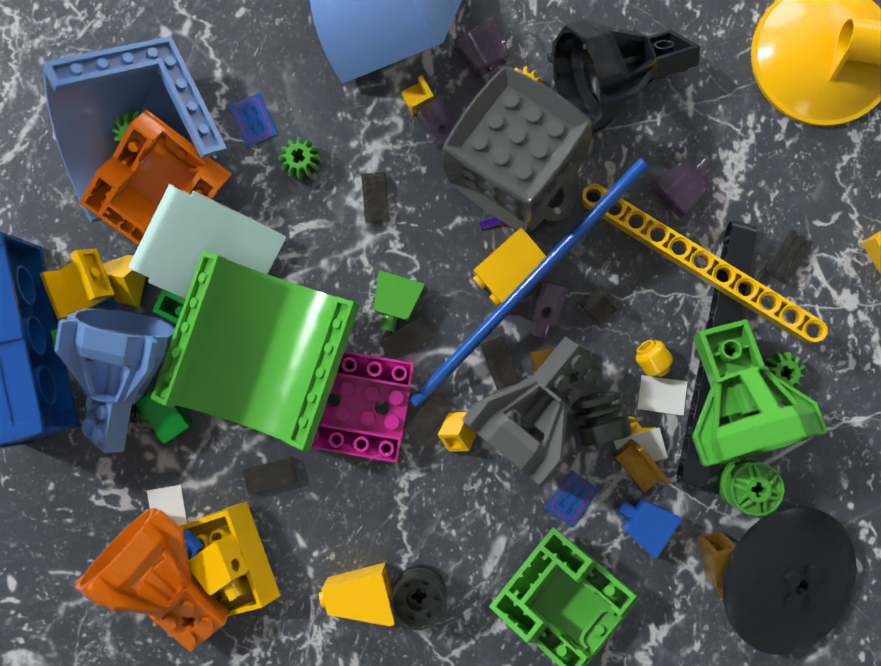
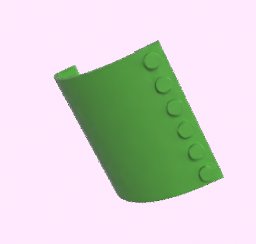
[151,251,360,452]

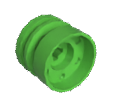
[717,459,785,516]

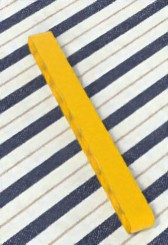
[582,184,828,343]

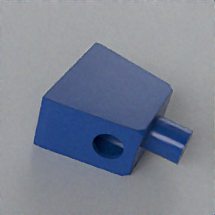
[616,499,682,559]

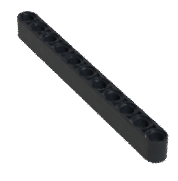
[677,220,757,488]

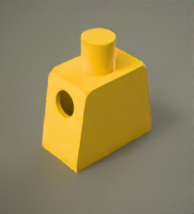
[188,533,248,602]

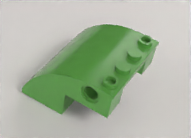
[489,527,641,666]

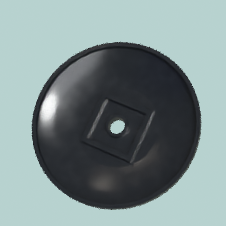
[723,506,856,655]

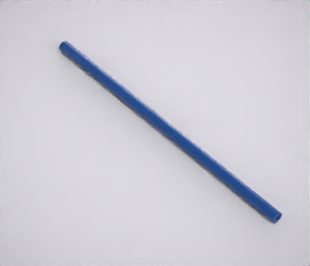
[410,158,650,408]

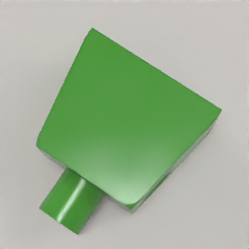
[374,270,425,332]

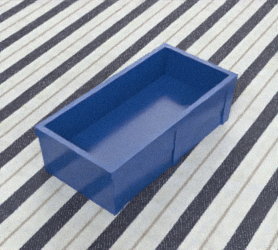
[0,231,81,449]

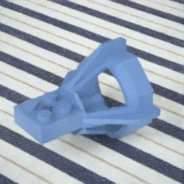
[55,306,176,453]

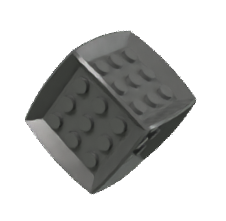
[443,66,592,234]

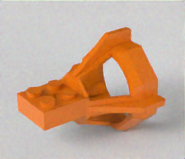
[74,508,230,652]

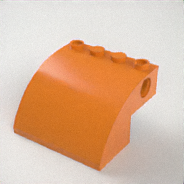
[79,109,232,246]

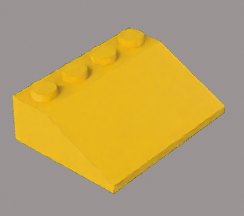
[180,501,281,616]

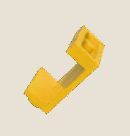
[40,248,115,320]

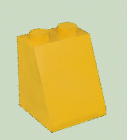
[473,227,546,307]
[319,563,396,626]

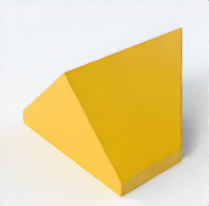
[103,255,146,307]

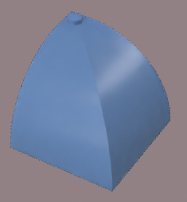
[310,0,462,84]
[43,36,227,224]

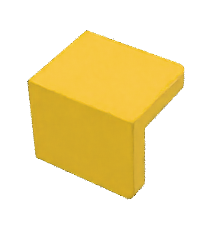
[401,75,434,116]
[438,412,477,451]

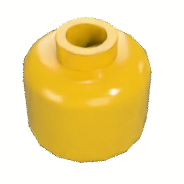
[635,340,673,377]

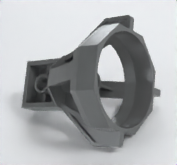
[461,337,601,486]

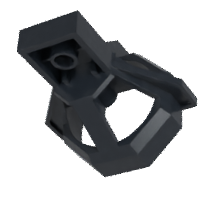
[547,20,700,133]

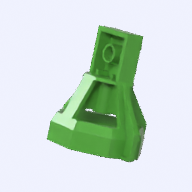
[692,319,827,466]

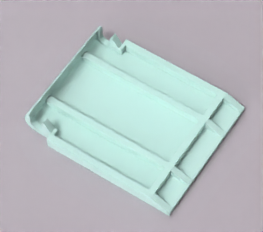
[129,184,286,299]

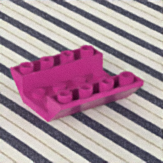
[311,351,414,463]

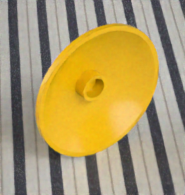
[751,0,881,127]

